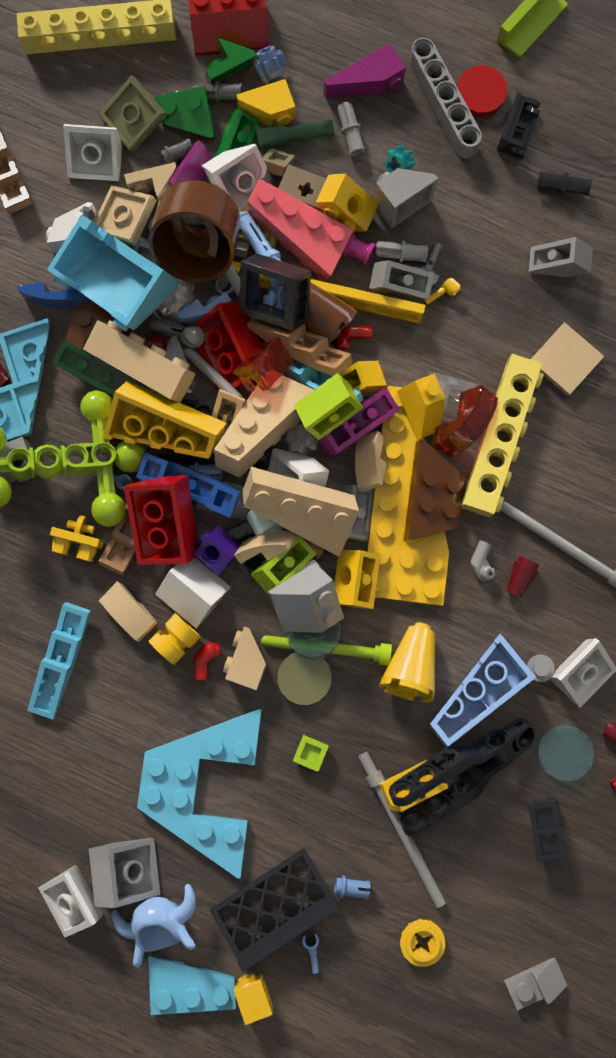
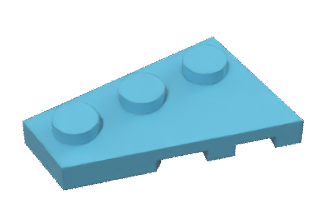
[148,953,237,1015]

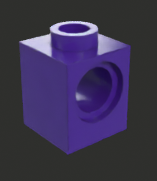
[194,526,240,575]

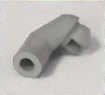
[471,540,495,581]

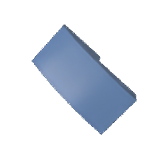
[176,292,232,326]

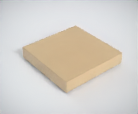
[94,185,157,246]
[530,322,604,396]

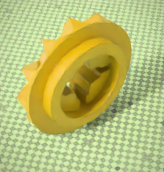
[400,918,445,967]

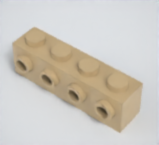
[83,320,196,403]

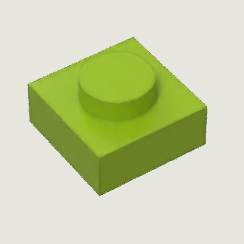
[293,734,329,772]

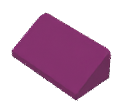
[169,140,213,187]

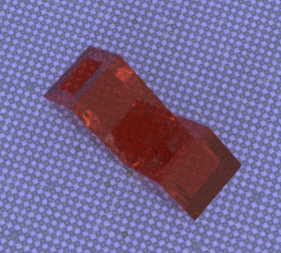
[433,385,498,457]

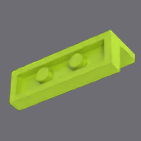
[497,0,568,58]

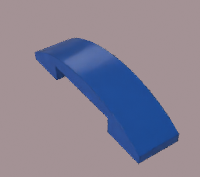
[18,282,92,308]
[136,452,241,518]

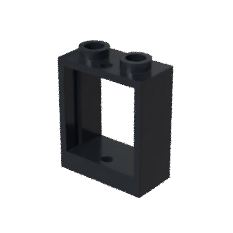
[239,254,311,331]

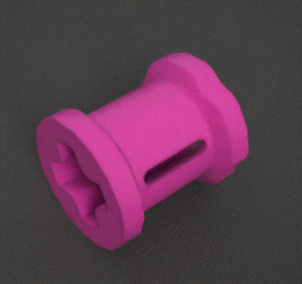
[343,233,376,266]

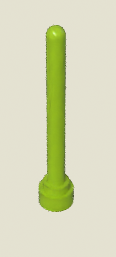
[261,635,392,666]

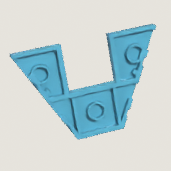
[0,318,51,442]
[137,709,262,879]

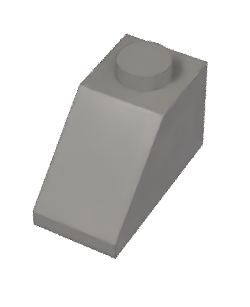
[529,237,593,277]
[369,260,434,300]

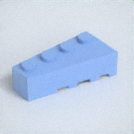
[429,634,536,748]

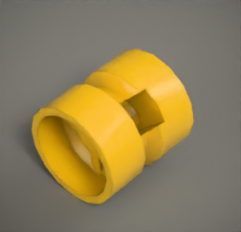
[149,613,201,665]

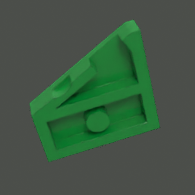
[154,85,216,139]

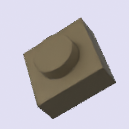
[263,148,295,176]

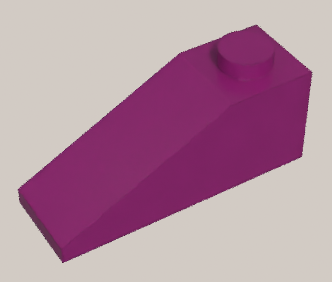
[323,43,406,98]
[315,387,400,457]

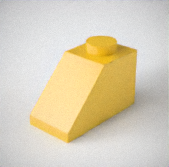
[236,79,296,127]
[340,361,387,397]
[397,373,445,440]

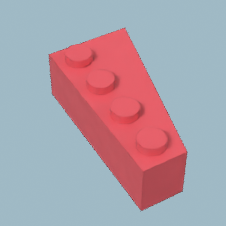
[244,178,353,282]

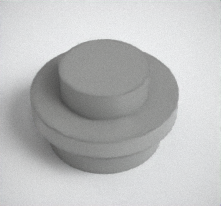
[527,655,555,682]

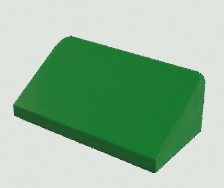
[215,108,260,157]

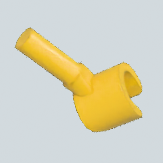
[424,278,460,305]

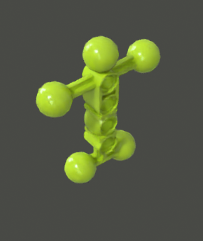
[0,390,146,527]

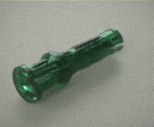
[255,119,334,151]

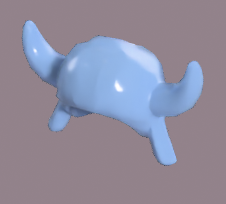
[112,884,196,967]

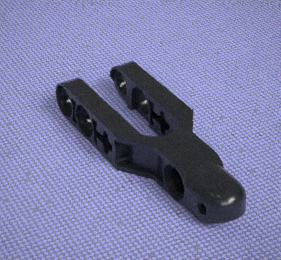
[389,719,535,837]

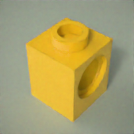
[234,973,273,1025]

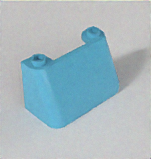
[47,215,181,332]

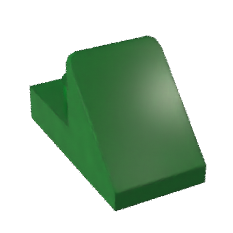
[205,39,256,84]

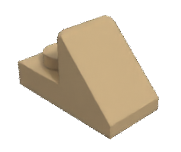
[124,162,177,202]

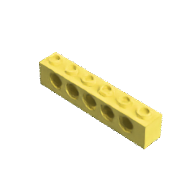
[17,0,176,54]
[461,354,544,518]

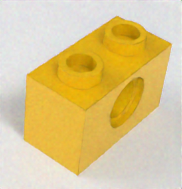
[316,174,378,233]
[334,550,380,609]

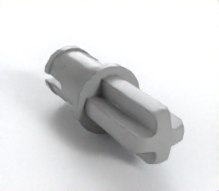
[338,102,365,156]
[375,241,428,263]

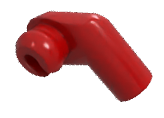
[334,325,372,351]
[194,642,221,680]

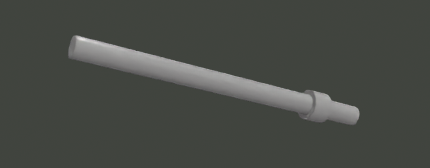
[500,501,616,588]
[358,751,446,908]

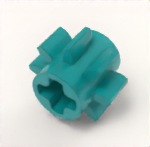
[383,145,417,173]

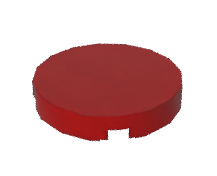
[457,65,507,117]

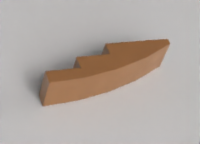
[0,130,32,214]
[247,318,352,376]
[99,480,143,576]

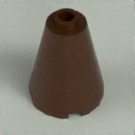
[283,283,357,344]

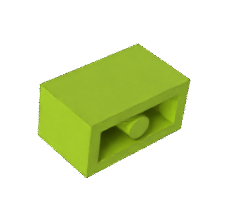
[294,373,363,440]
[251,535,316,594]

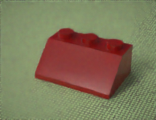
[188,0,270,56]
[193,301,274,393]
[124,475,199,565]

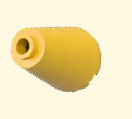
[379,623,435,702]

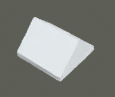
[63,124,123,181]
[155,557,231,629]
[550,638,616,708]
[38,865,103,937]

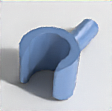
[113,474,136,493]
[302,933,319,974]

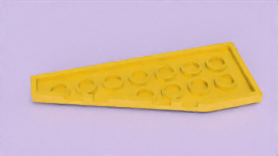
[367,386,449,606]

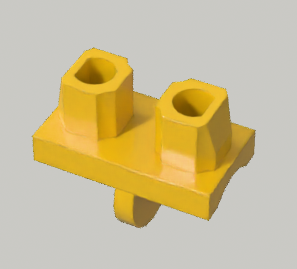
[50,515,104,562]

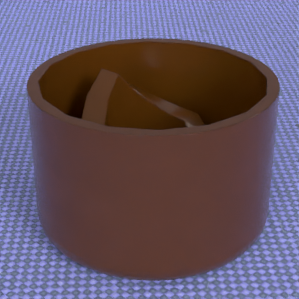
[148,180,240,282]

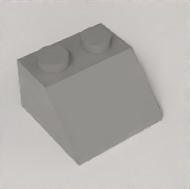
[374,168,438,229]
[268,563,344,633]
[89,838,160,908]

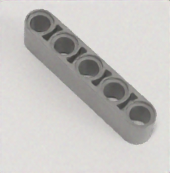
[410,37,482,159]

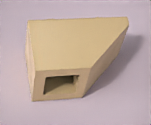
[223,627,267,690]

